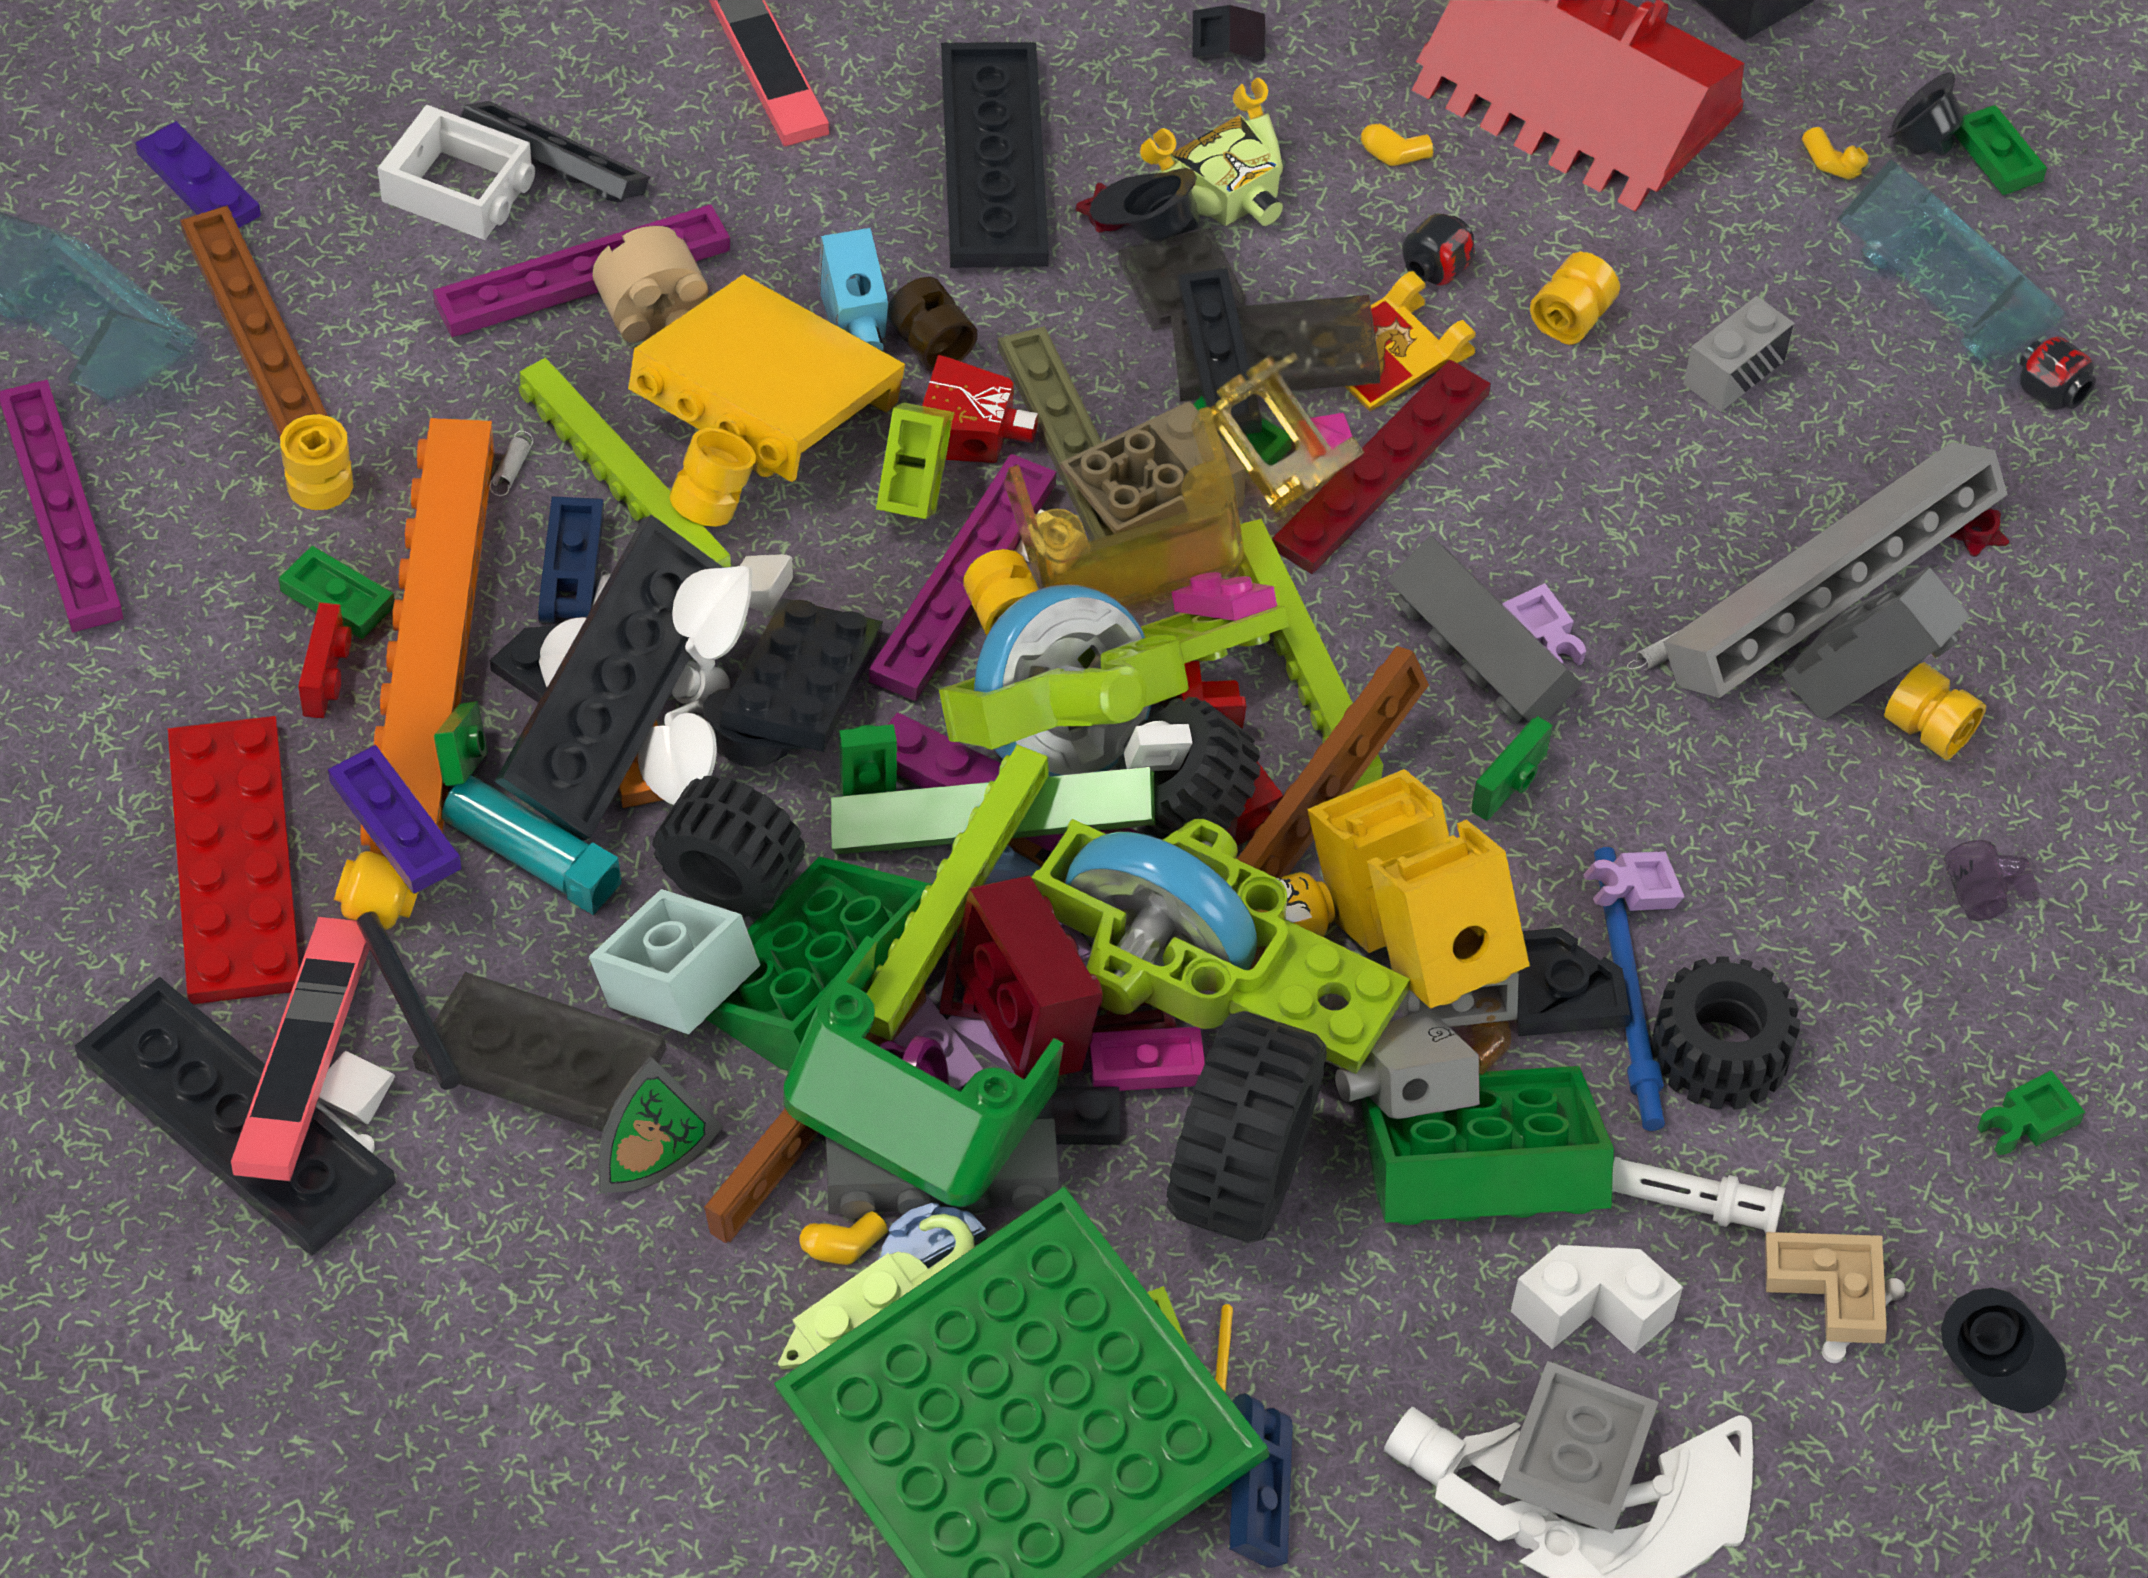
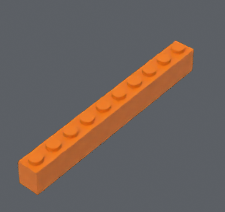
[360,418,495,856]

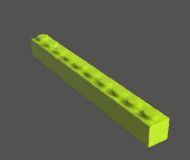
[518,357,731,568]
[1227,519,1383,790]
[866,744,1049,1041]

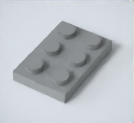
[1499,1361,1658,1534]

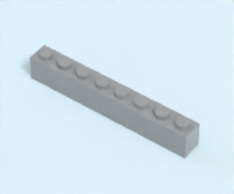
[1663,442,2008,698]

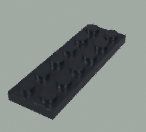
[941,42,1049,268]
[495,515,724,841]
[75,976,396,1257]

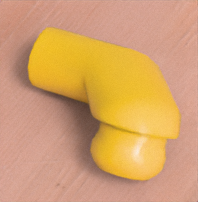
[1361,124,1433,166]
[1802,127,1868,180]
[799,1211,888,1265]

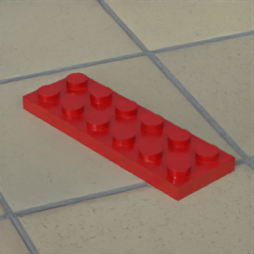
[167,716,300,1004]

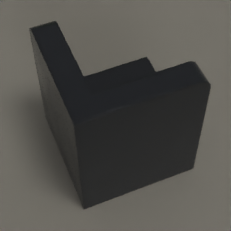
[1192,5,1265,61]

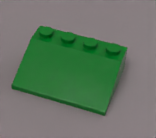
[705,856,958,1071]
[1361,1066,1614,1225]

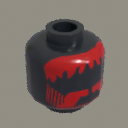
[1402,213,1475,286]
[2019,337,2096,410]

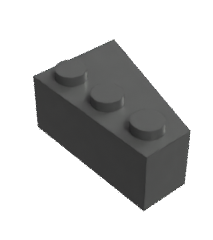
[1782,567,1970,720]

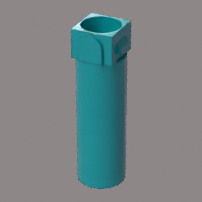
[442,775,622,915]

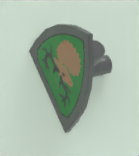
[598,1056,724,1193]

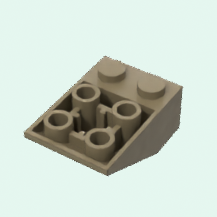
[1060,401,1246,536]

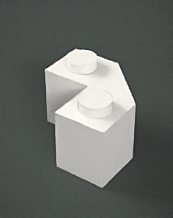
[1511,1245,1683,1354]

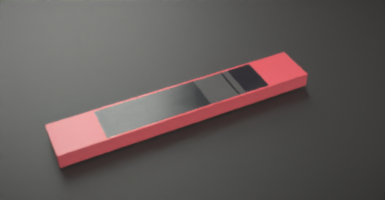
[709,0,829,147]
[231,917,369,1181]

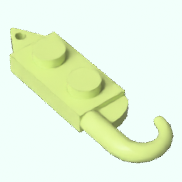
[778,1214,975,1369]

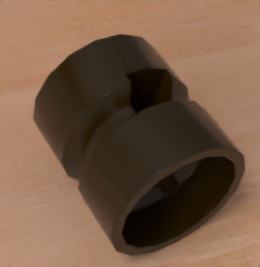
[887,276,978,371]

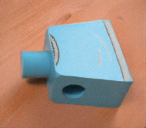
[818,228,888,351]

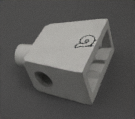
[1335,1008,1479,1119]

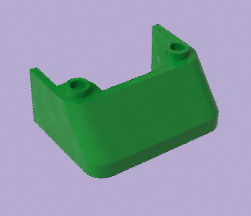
[783,936,1064,1206]

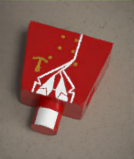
[922,355,1039,463]

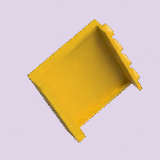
[628,274,905,482]

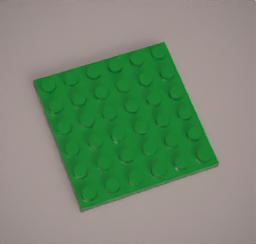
[774,1186,1270,1578]

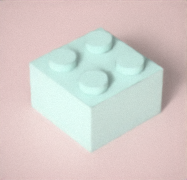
[589,889,760,1034]

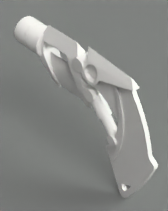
[1384,1407,1753,1578]

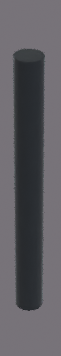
[357,912,462,1090]

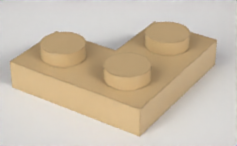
[1765,1232,1887,1343]

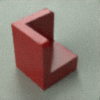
[1175,661,1247,729]

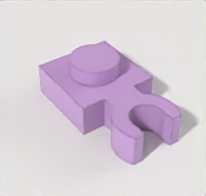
[1502,583,1586,665]
[1583,851,1685,911]

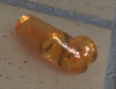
[1470,997,1511,1075]

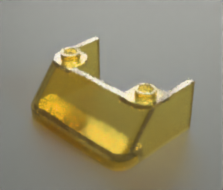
[1004,407,1244,607]

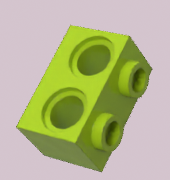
[876,403,954,519]

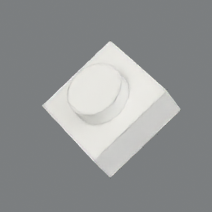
[1124,721,1193,771]

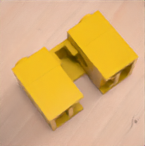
[1307,769,1530,1009]

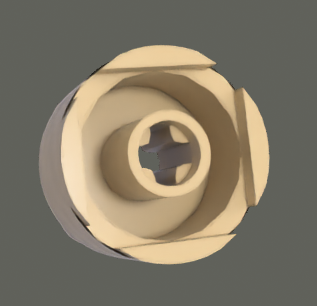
[593,226,708,342]

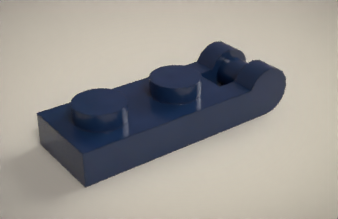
[538,496,604,624]
[1229,1393,1293,1568]

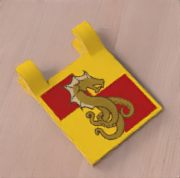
[1308,271,1476,412]

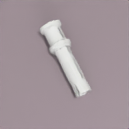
[1612,1157,1785,1235]

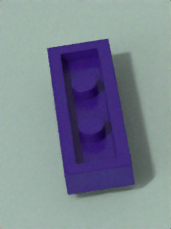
[135,121,261,228]
[328,745,462,894]

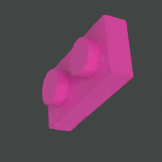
[1171,572,1277,621]
[1088,1027,1205,1091]

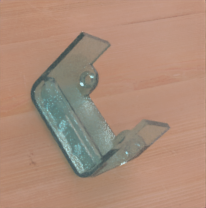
[1837,159,2066,361]
[0,212,198,400]

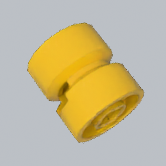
[1529,251,1620,345]
[280,414,353,510]
[669,428,756,527]
[963,549,1039,636]
[1884,662,1986,760]

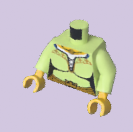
[1140,78,1283,226]

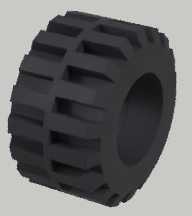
[1116,697,1261,839]
[652,775,805,918]
[1651,956,1800,1110]

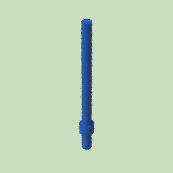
[1594,847,1665,1131]

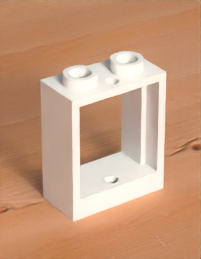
[378,105,535,240]

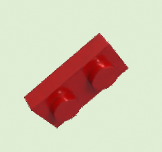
[298,602,351,718]

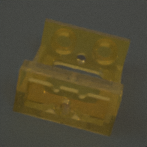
[1205,352,1364,513]

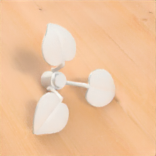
[539,566,752,805]

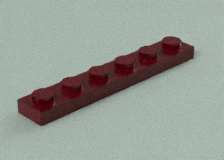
[1272,359,1491,574]

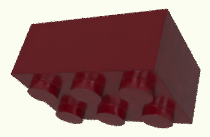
[952,875,1103,1080]

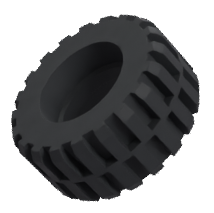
[1166,1011,1327,1244]

